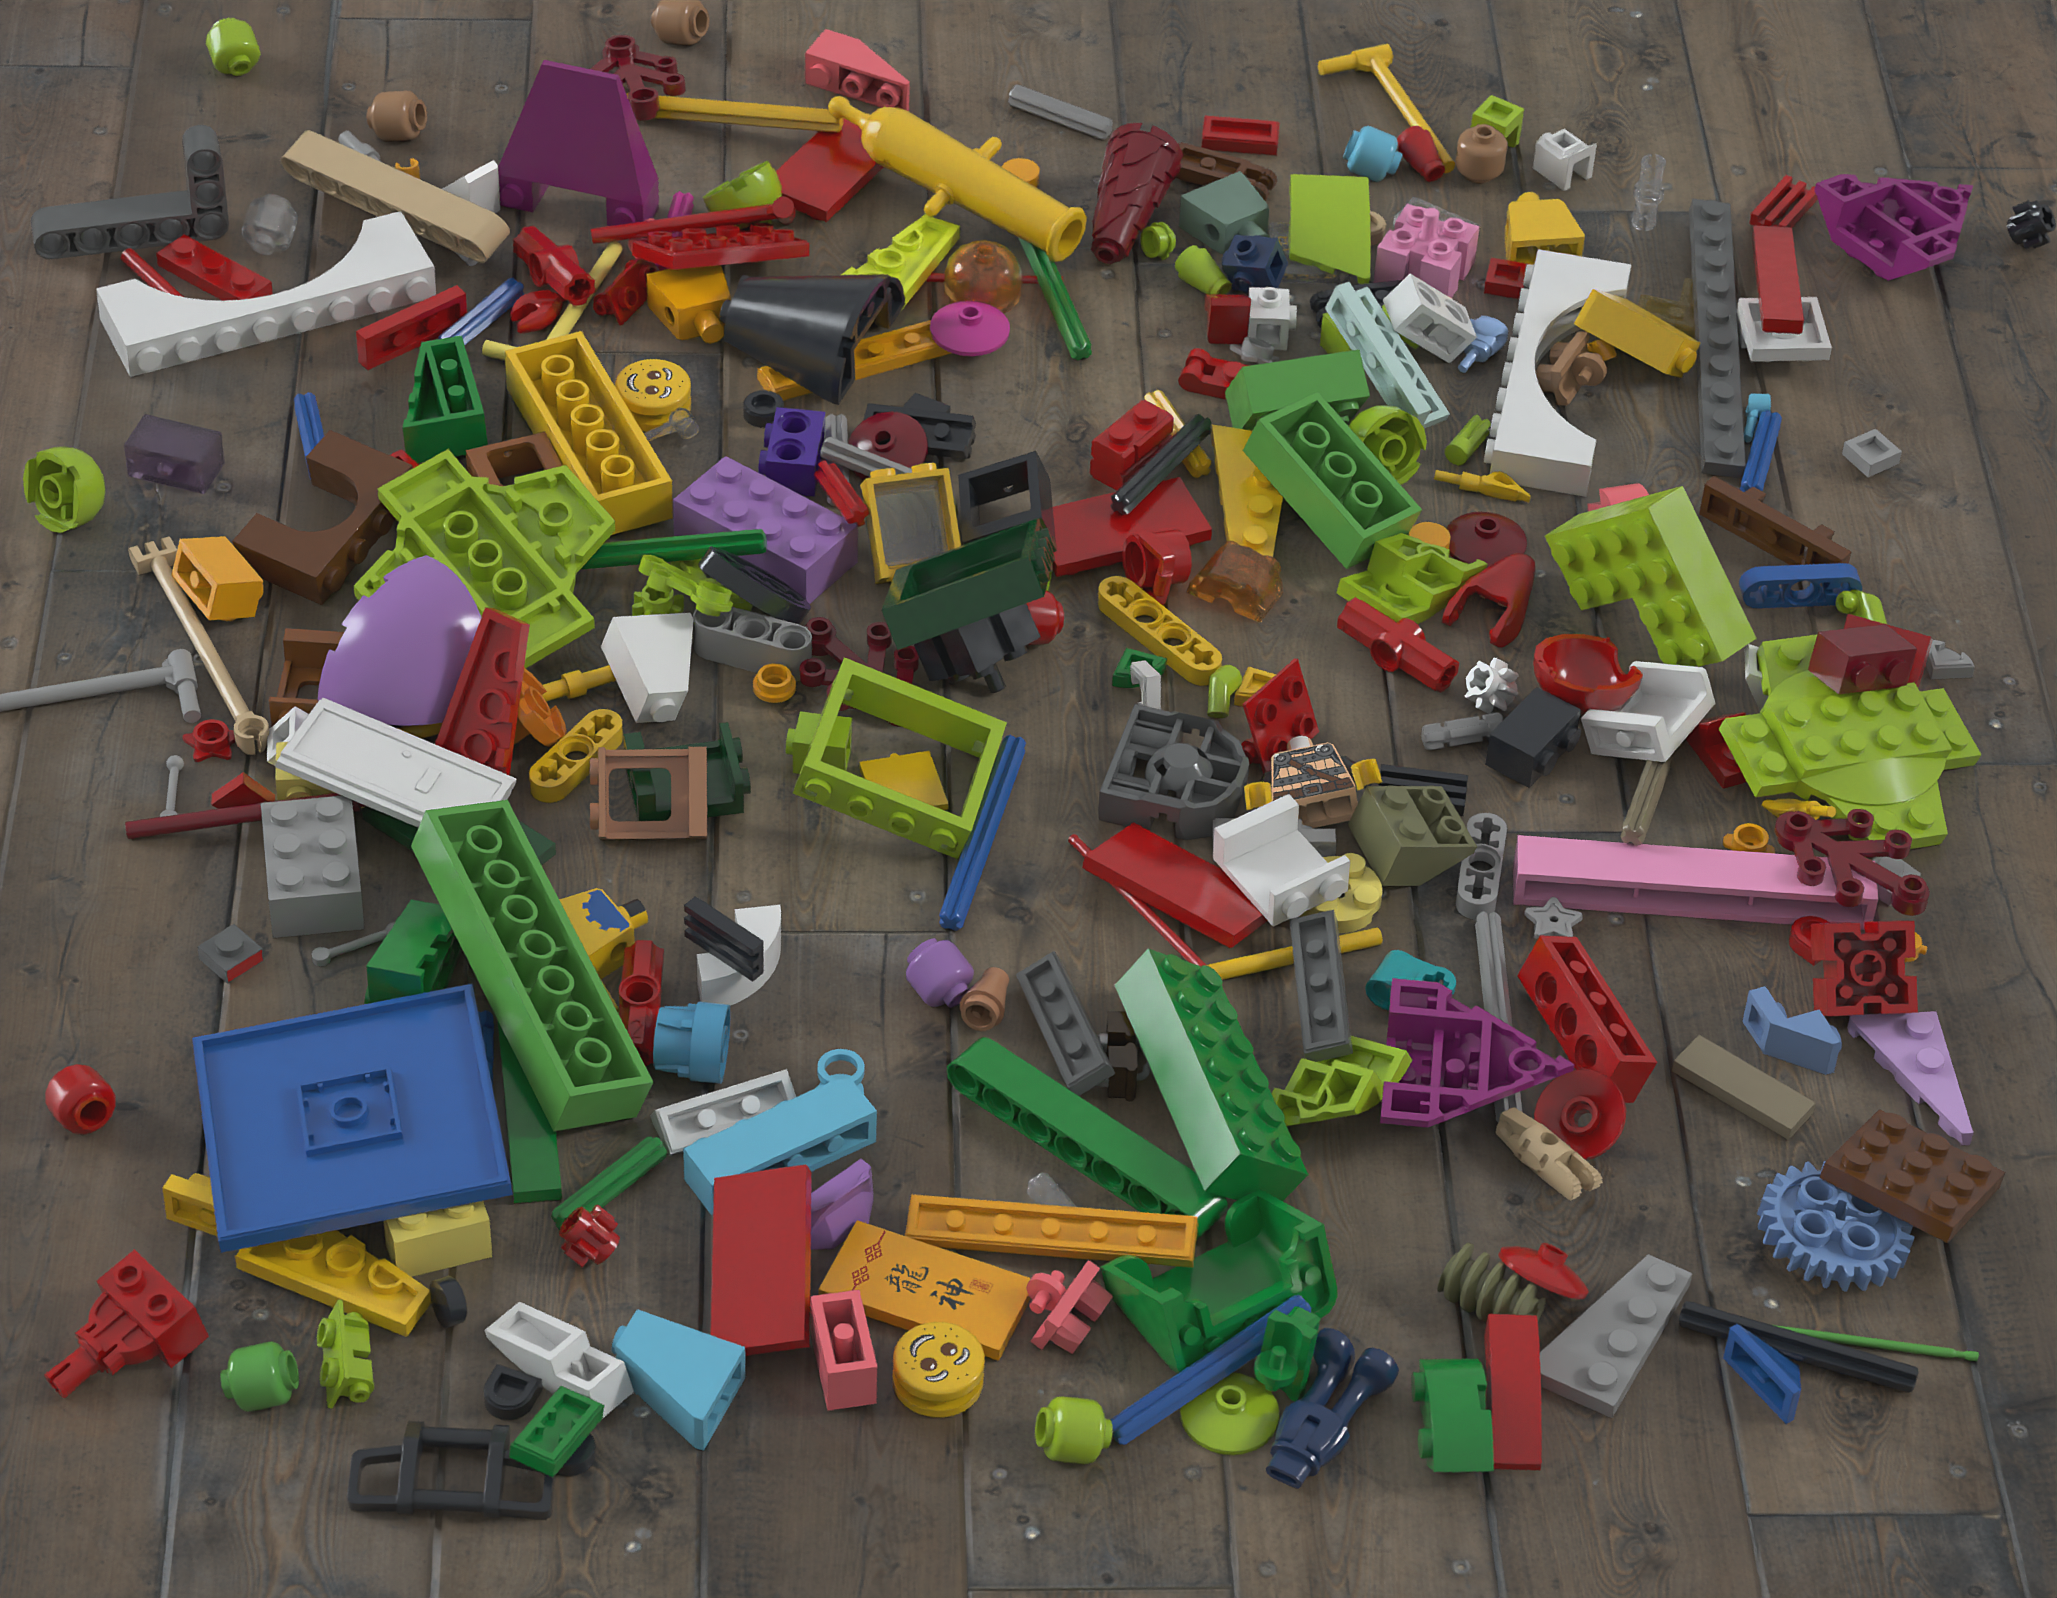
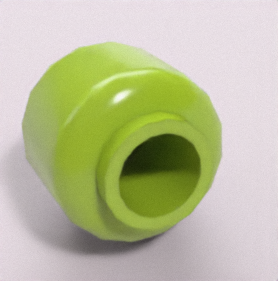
[206,18,261,76]
[1035,1396,1113,1464]

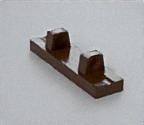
[1699,476,1851,585]

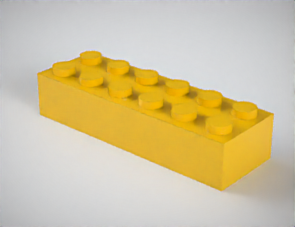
[505,331,673,535]

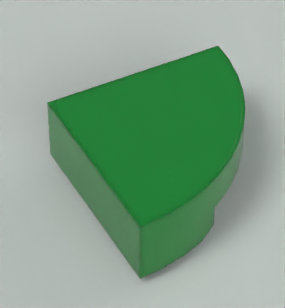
[1112,648,1167,688]

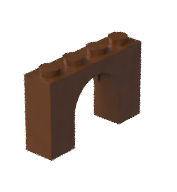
[232,430,413,605]

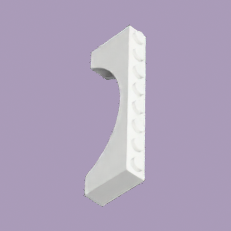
[96,211,436,377]
[1484,249,1631,497]

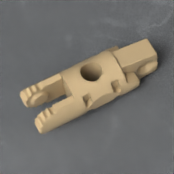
[1496,1107,1603,1201]

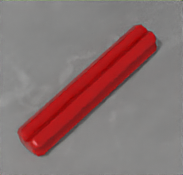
[814,460,870,527]

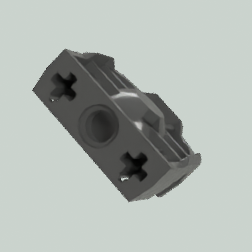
[1098,704,1249,840]

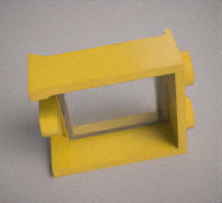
[860,463,961,584]

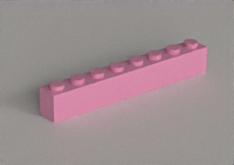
[1513,835,1878,930]

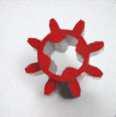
[559,1204,620,1267]

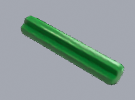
[551,1136,667,1230]

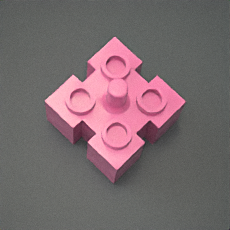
[1373,204,1480,298]

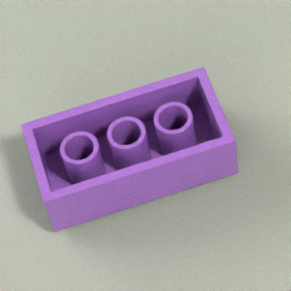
[673,456,858,604]

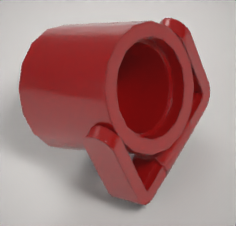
[1122,529,1192,605]

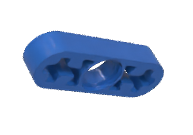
[1739,563,1863,608]

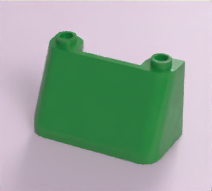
[1100,1189,1338,1374]

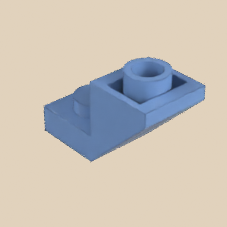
[1742,986,1842,1075]

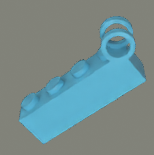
[683,1049,877,1217]

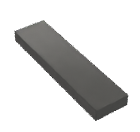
[1290,909,1353,1062]
[1016,951,1115,1096]

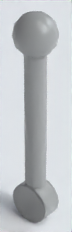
[160,755,184,817]
[311,922,395,967]

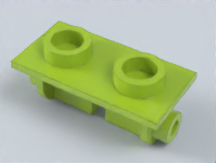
[317,1300,374,1409]

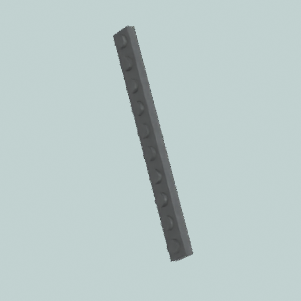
[1689,199,1745,478]

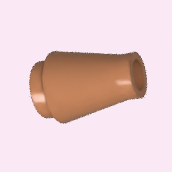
[960,967,1009,1031]

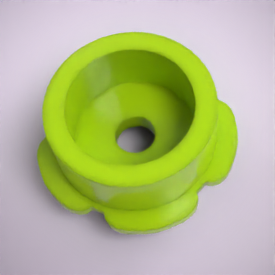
[1140,222,1176,260]

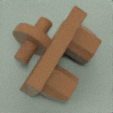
[1535,331,1607,405]

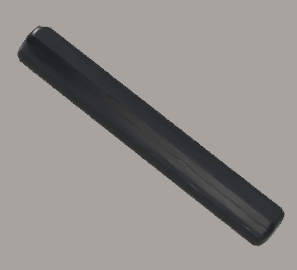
[1111,414,1212,515]

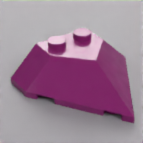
[1814,174,1973,281]
[1380,978,1574,1128]

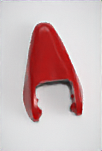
[1442,553,1536,647]

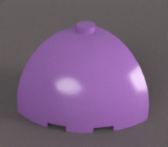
[317,555,481,726]

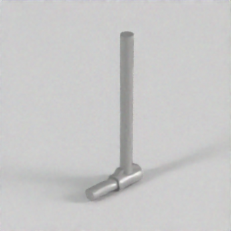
[0,649,201,723]

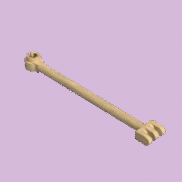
[128,536,269,755]

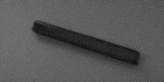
[1679,1301,1919,1393]

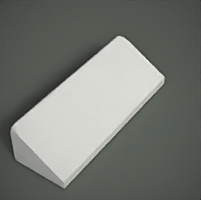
[650,1069,796,1156]

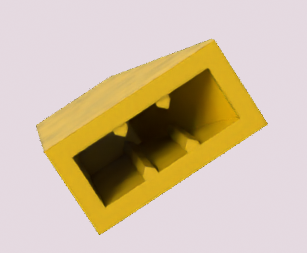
[1574,289,1701,378]

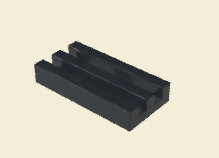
[1379,764,1468,816]
[684,897,764,982]

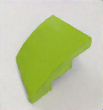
[1288,174,1371,284]
[1336,533,1488,624]
[1271,1036,1412,1126]

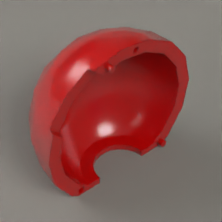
[1533,634,1643,716]

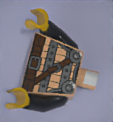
[1244,736,1382,828]

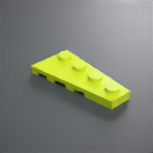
[841,215,960,311]

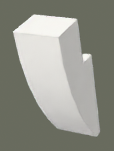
[484,1302,634,1418]

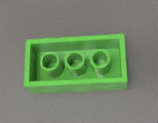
[1243,392,1422,569]

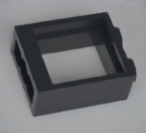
[958,451,1056,545]

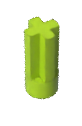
[1445,415,1491,465]

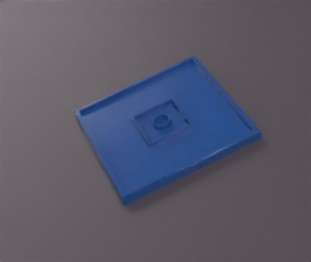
[192,984,513,1253]

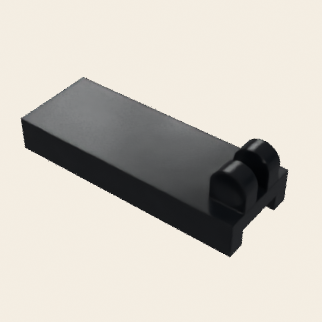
[863,403,976,459]

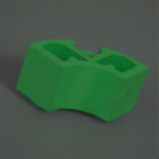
[1411,1358,1494,1472]

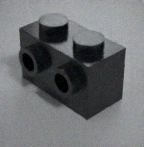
[1485,687,1581,788]

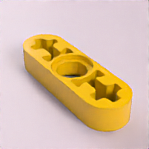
[529,709,623,803]

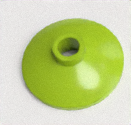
[1180,1372,1279,1455]

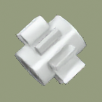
[1465,657,1519,714]

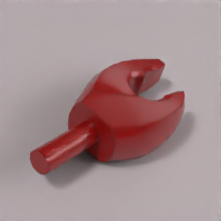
[510,290,566,334]

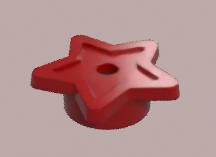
[183,719,235,762]

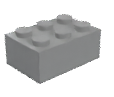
[261,796,364,938]

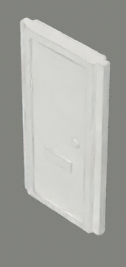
[276,698,517,828]

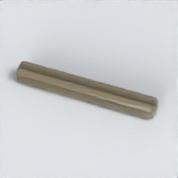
[1620,756,1672,846]

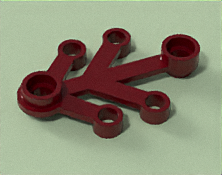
[590,35,686,121]
[800,617,920,727]
[1775,809,1930,916]

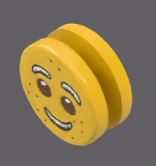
[615,359,691,432]
[892,1322,985,1417]

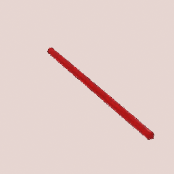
[1068,834,1207,966]

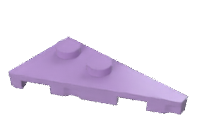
[1847,1011,1973,1145]

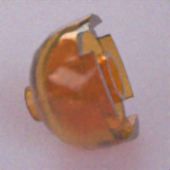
[943,240,1023,314]

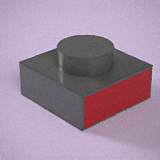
[197,924,264,984]

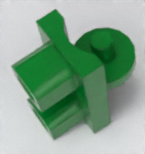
[1254,1306,1321,1402]

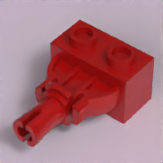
[44,1249,209,1399]

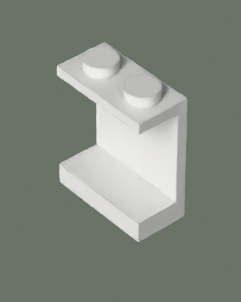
[1213,794,1350,926]

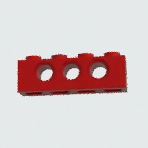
[1517,935,1658,1103]

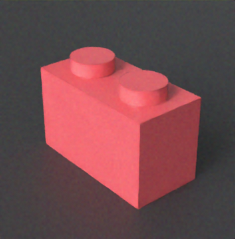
[810,1290,877,1411]

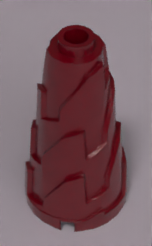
[1091,123,1183,264]

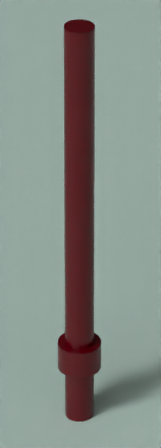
[125,793,366,839]

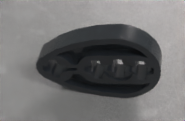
[698,546,811,625]

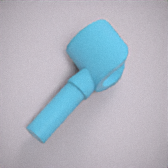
[1744,393,1771,442]

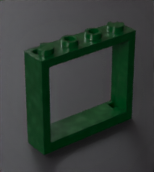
[882,518,1057,650]

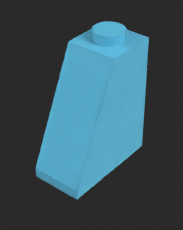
[611,1309,745,1451]

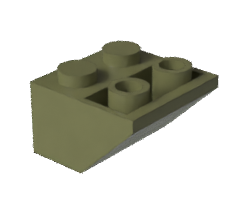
[1348,786,1477,886]

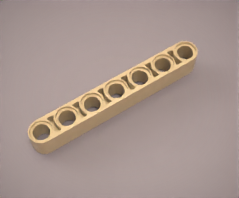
[281,130,510,263]

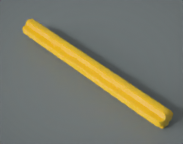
[626,93,843,133]

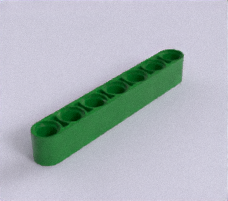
[946,1037,1228,1241]

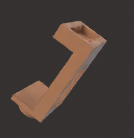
[590,747,707,840]

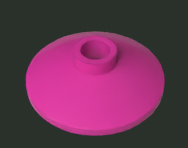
[930,301,1010,356]

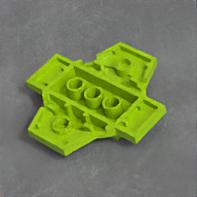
[354,449,615,668]
[1719,635,1982,849]

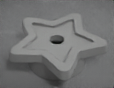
[1230,337,1280,364]
[1524,897,1583,939]

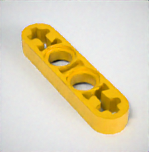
[1098,576,1222,686]

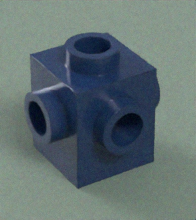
[1222,235,1288,293]

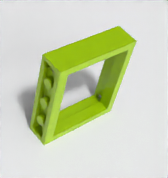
[793,657,1007,859]

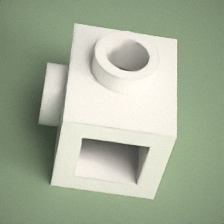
[1248,287,1297,350]

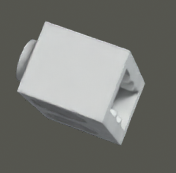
[1383,274,1477,363]

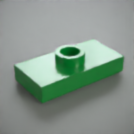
[509,1386,605,1477]

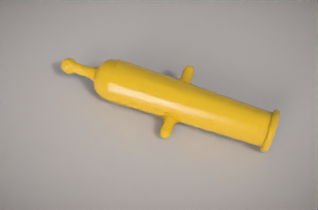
[828,96,1087,262]

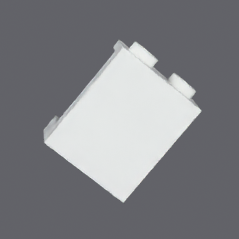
[1581,661,1716,762]

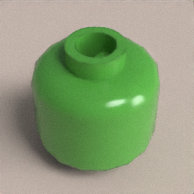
[220,1342,299,1412]

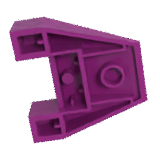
[498,60,659,226]

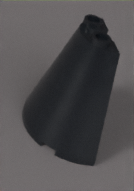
[719,274,905,405]

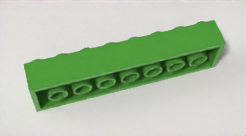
[411,800,653,1131]

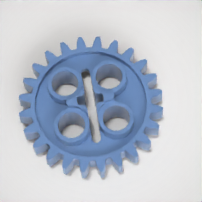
[1757,1161,1914,1292]

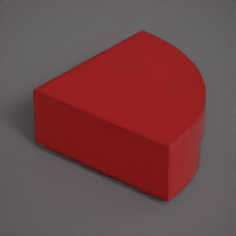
[211,772,276,809]

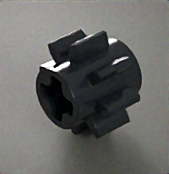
[2007,200,2056,249]

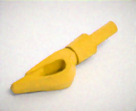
[1434,470,1531,503]
[1761,799,1836,820]

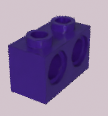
[758,407,825,497]

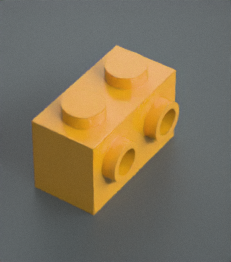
[172,536,263,621]

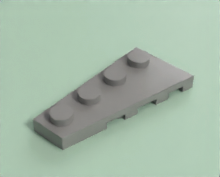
[1540,1254,1692,1418]

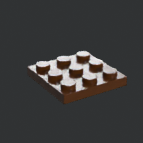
[1819,1109,2006,1243]

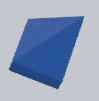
[1723,1324,1801,1424]

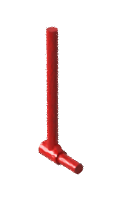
[591,197,796,244]

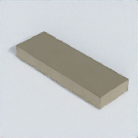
[1672,1035,1816,1140]

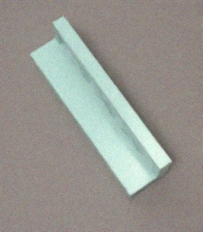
[1325,282,1450,429]

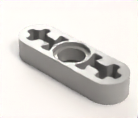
[1456,813,1507,920]

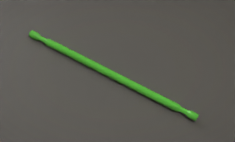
[1770,1324,1979,1362]

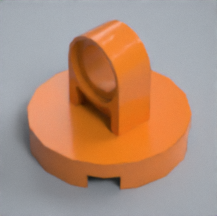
[514,668,567,747]

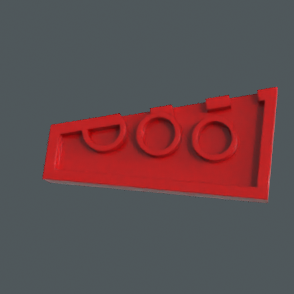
[435,607,530,776]

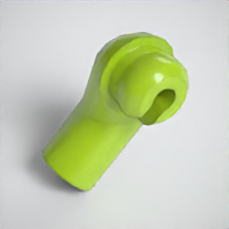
[1836,590,1887,624]
[1207,665,1242,718]

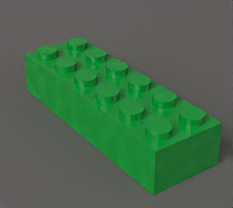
[1114,948,1309,1201]

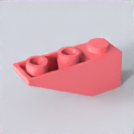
[805,29,910,111]

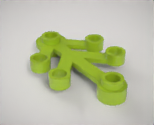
[638,555,753,617]

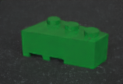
[402,335,488,463]
[364,899,463,1004]

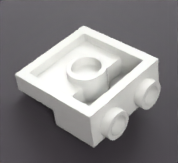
[1737,297,1832,362]

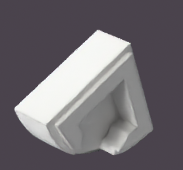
[1130,661,1161,710]

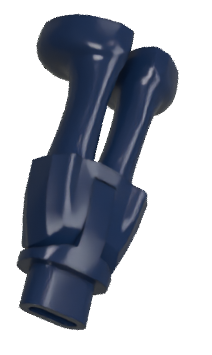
[1266,1328,1399,1488]

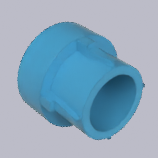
[653,1002,731,1084]

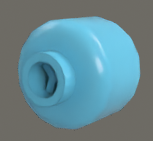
[1343,126,1402,182]

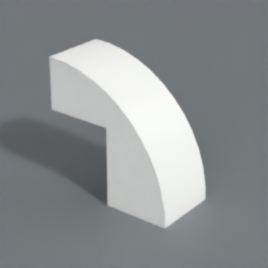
[697,905,781,1005]

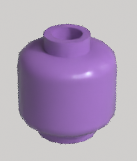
[906,938,974,1008]

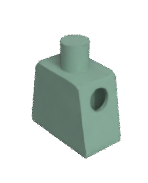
[1179,171,1270,254]

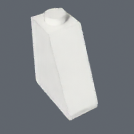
[601,613,693,723]

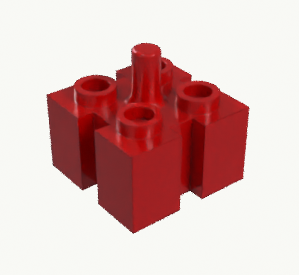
[1811,920,1918,1016]

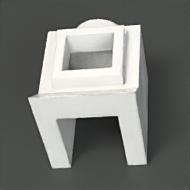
[1533,129,1597,191]

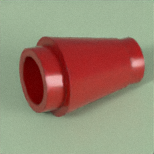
[1397,125,1445,182]

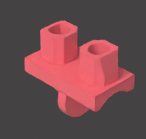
[1026,1260,1113,1354]

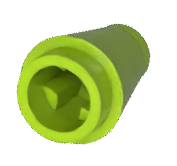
[1175,245,1232,294]

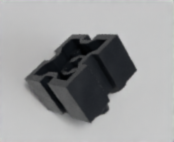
[913,604,1041,693]

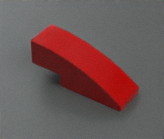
[1484,1314,1542,1470]

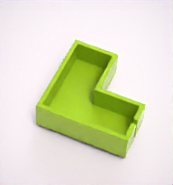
[1545,486,1757,667]

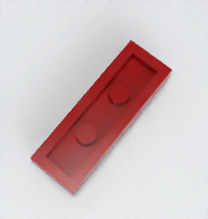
[156,234,273,301]
[356,285,467,371]

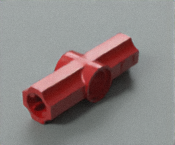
[513,226,595,306]
[1337,597,1459,693]
[618,940,665,1067]

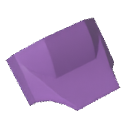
[811,1159,873,1250]

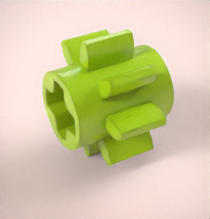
[632,585,684,616]

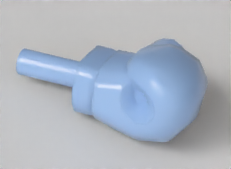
[1458,316,1508,373]

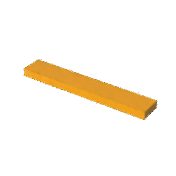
[757,320,951,401]
[905,1194,1198,1268]

